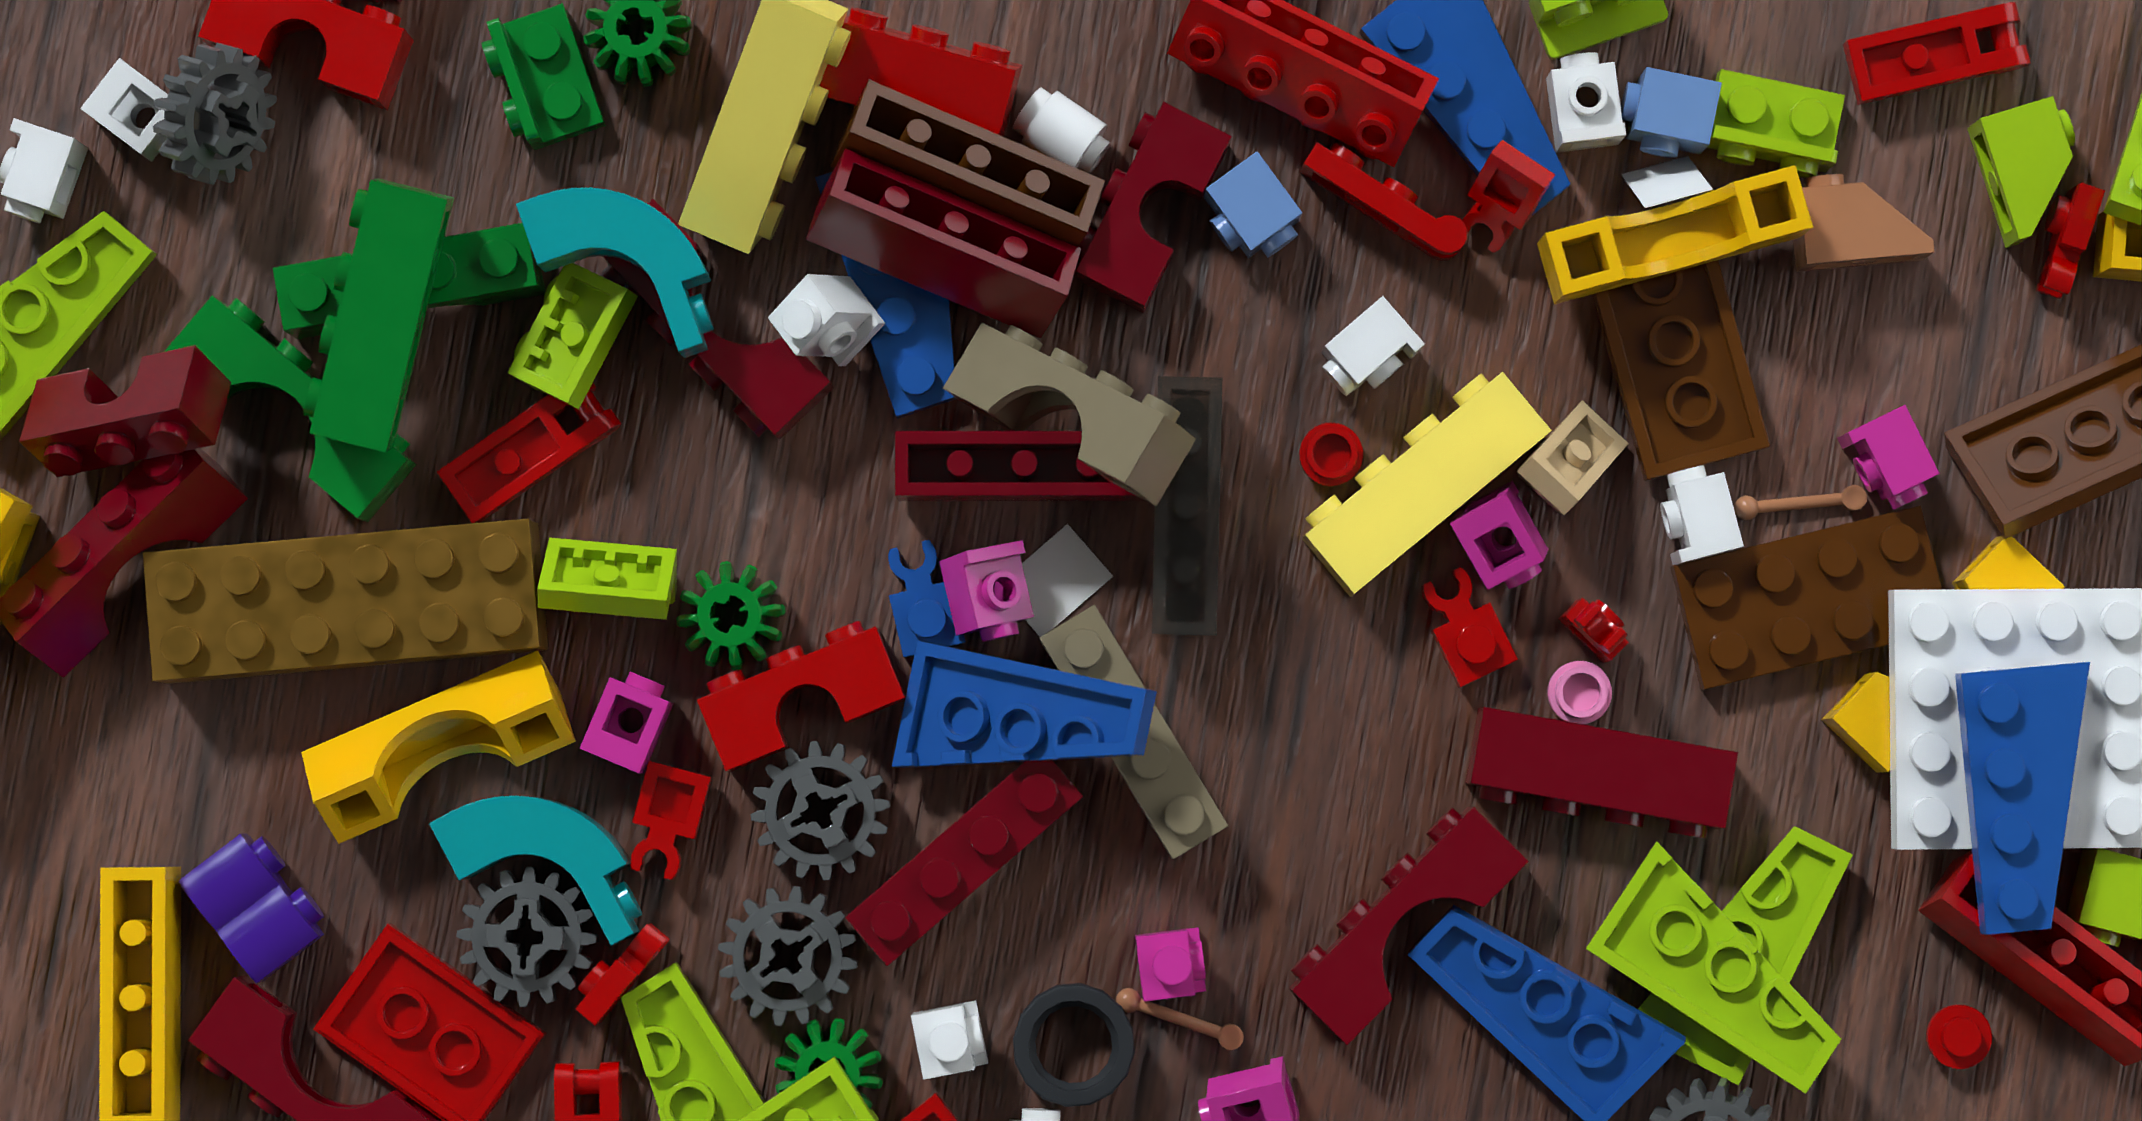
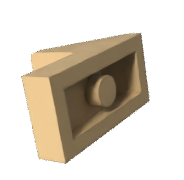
[1517,400,1629,515]

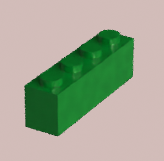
[303,178,454,453]

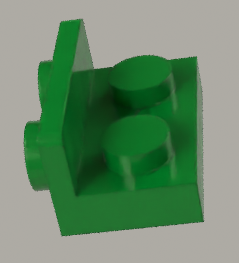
[482,3,606,150]

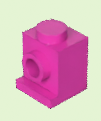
[1837,405,1940,510]
[1450,481,1548,590]
[939,540,1034,642]
[580,672,674,774]
[1135,927,1206,1001]
[1198,1056,1299,1121]

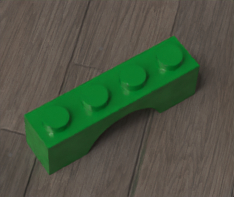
[273,223,546,339]
[164,295,417,523]

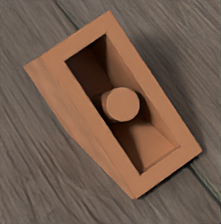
[1793,174,1935,272]

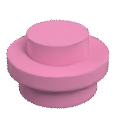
[1547,661,1612,724]

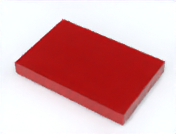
[313,923,547,1121]

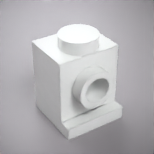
[1546,52,1626,153]
[80,58,168,162]
[0,118,88,223]
[768,274,885,366]
[1321,296,1425,396]
[1660,465,1744,565]
[911,1000,988,1080]

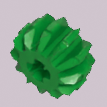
[584,0,692,87]
[676,561,786,671]
[774,1018,883,1109]

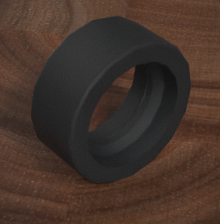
[1013,983,1135,1107]

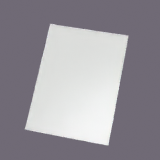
[1621,156,1713,208]
[1022,524,1113,637]

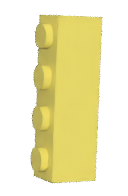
[678,0,851,254]
[1302,372,1552,597]

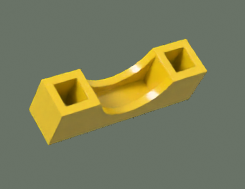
[1537,165,1813,304]
[1821,535,2065,773]
[301,650,576,844]

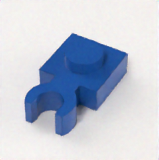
[888,540,966,658]

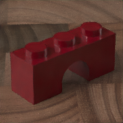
[1076,101,1232,313]
[19,345,231,477]

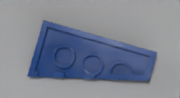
[1359,0,1570,217]
[815,172,957,419]
[892,641,1157,768]
[1955,662,2090,935]
[1408,905,1686,1121]

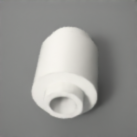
[1012,87,1111,174]

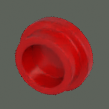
[1299,422,1363,487]
[1926,1004,1992,1069]

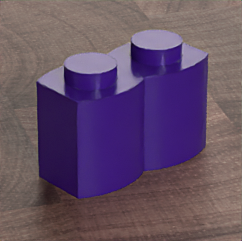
[179,833,324,983]

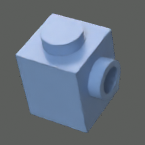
[1621,67,1722,158]
[1204,151,1302,258]

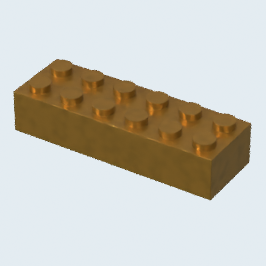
[143,518,548,684]

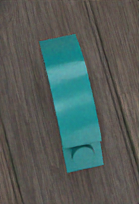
[516,188,714,358]
[429,796,642,945]

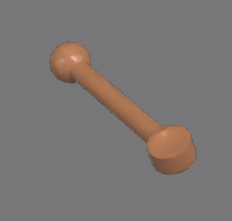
[1734,485,1867,521]
[1116,988,1244,1050]

